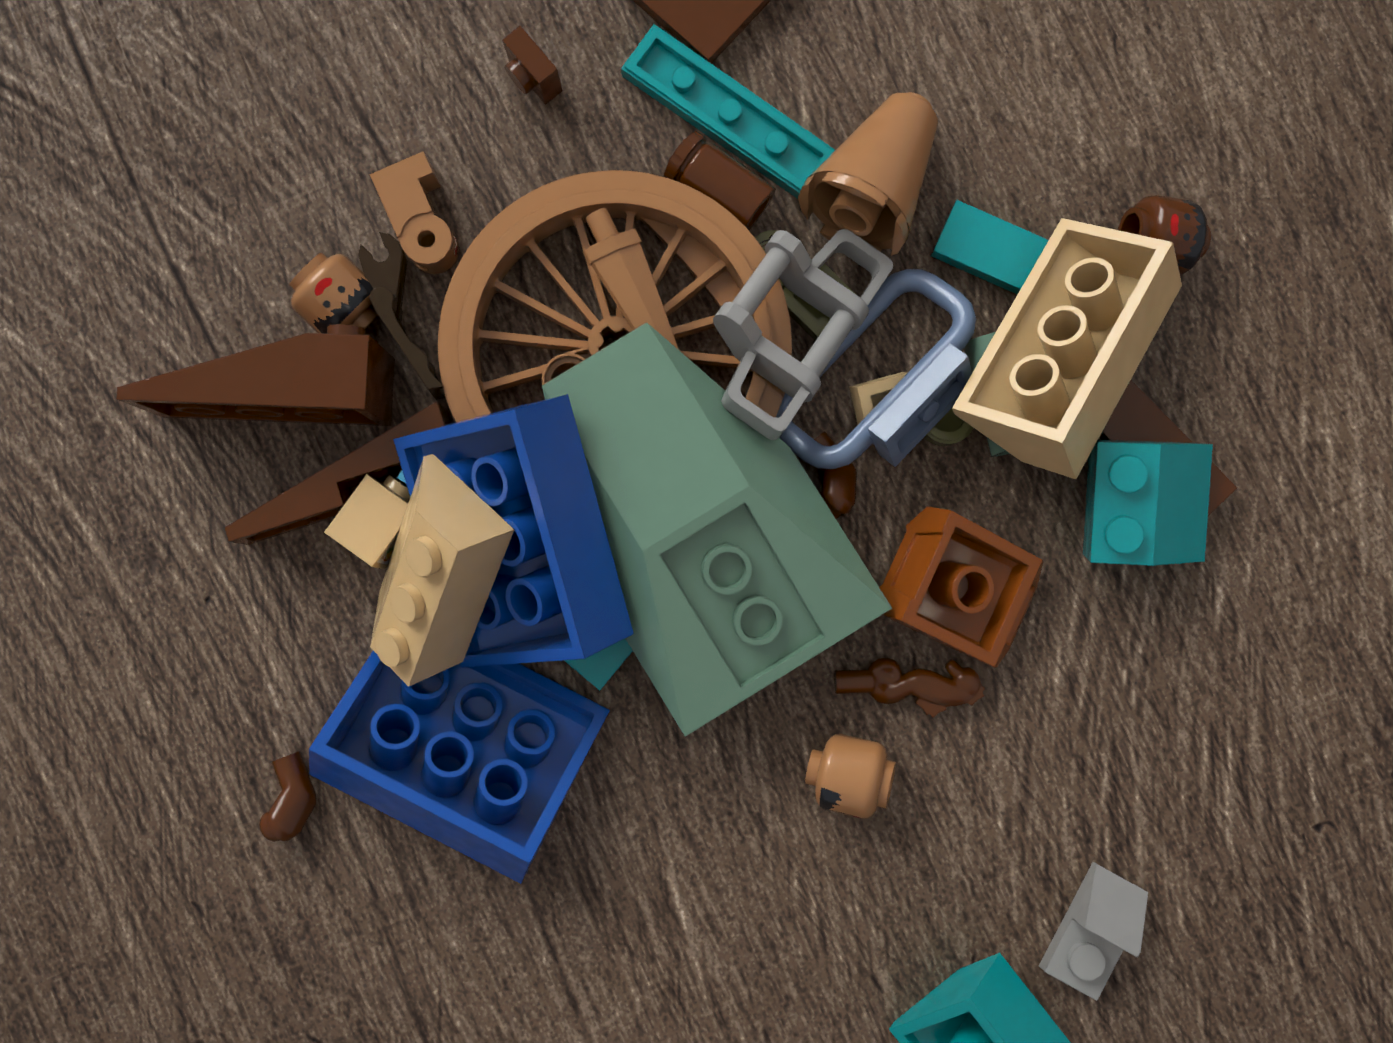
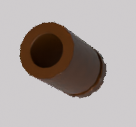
[663,131,776,230]

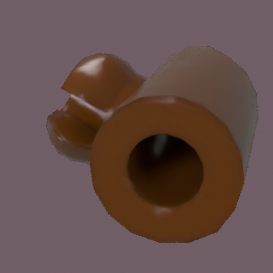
[814,431,857,519]
[259,751,317,842]

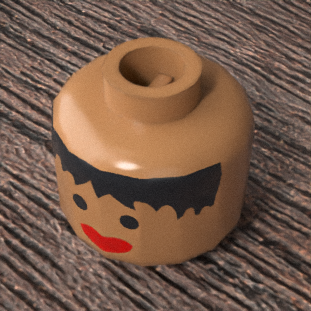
[289,252,378,334]
[805,734,896,819]

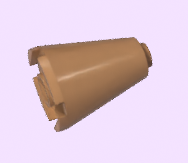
[798,92,938,256]

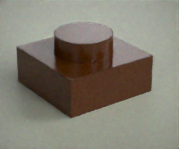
[502,26,563,105]

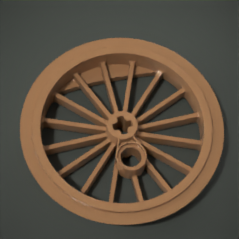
[438,170,792,422]

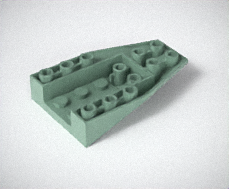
[542,322,892,737]

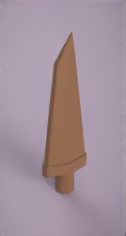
[583,208,679,350]

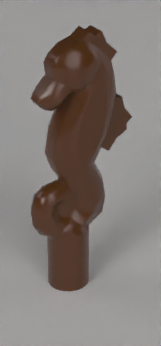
[834,658,985,718]

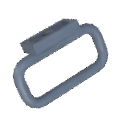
[776,269,976,469]

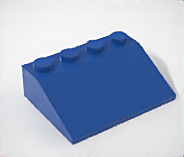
[393,394,634,667]
[309,651,610,884]

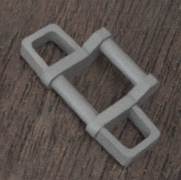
[713,229,893,440]

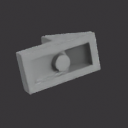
[1039,862,1148,1001]

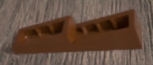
[224,401,451,545]

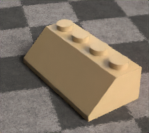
[952,218,1182,479]

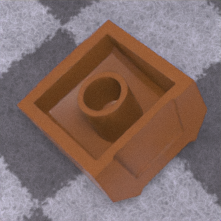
[879,506,1044,668]

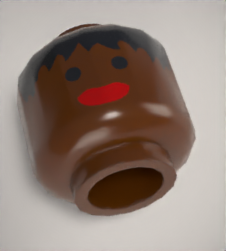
[1118,195,1211,275]

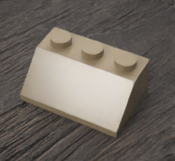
[370,454,514,687]

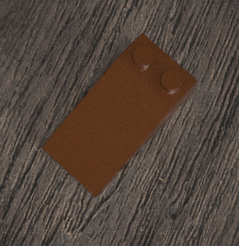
[116,324,395,426]

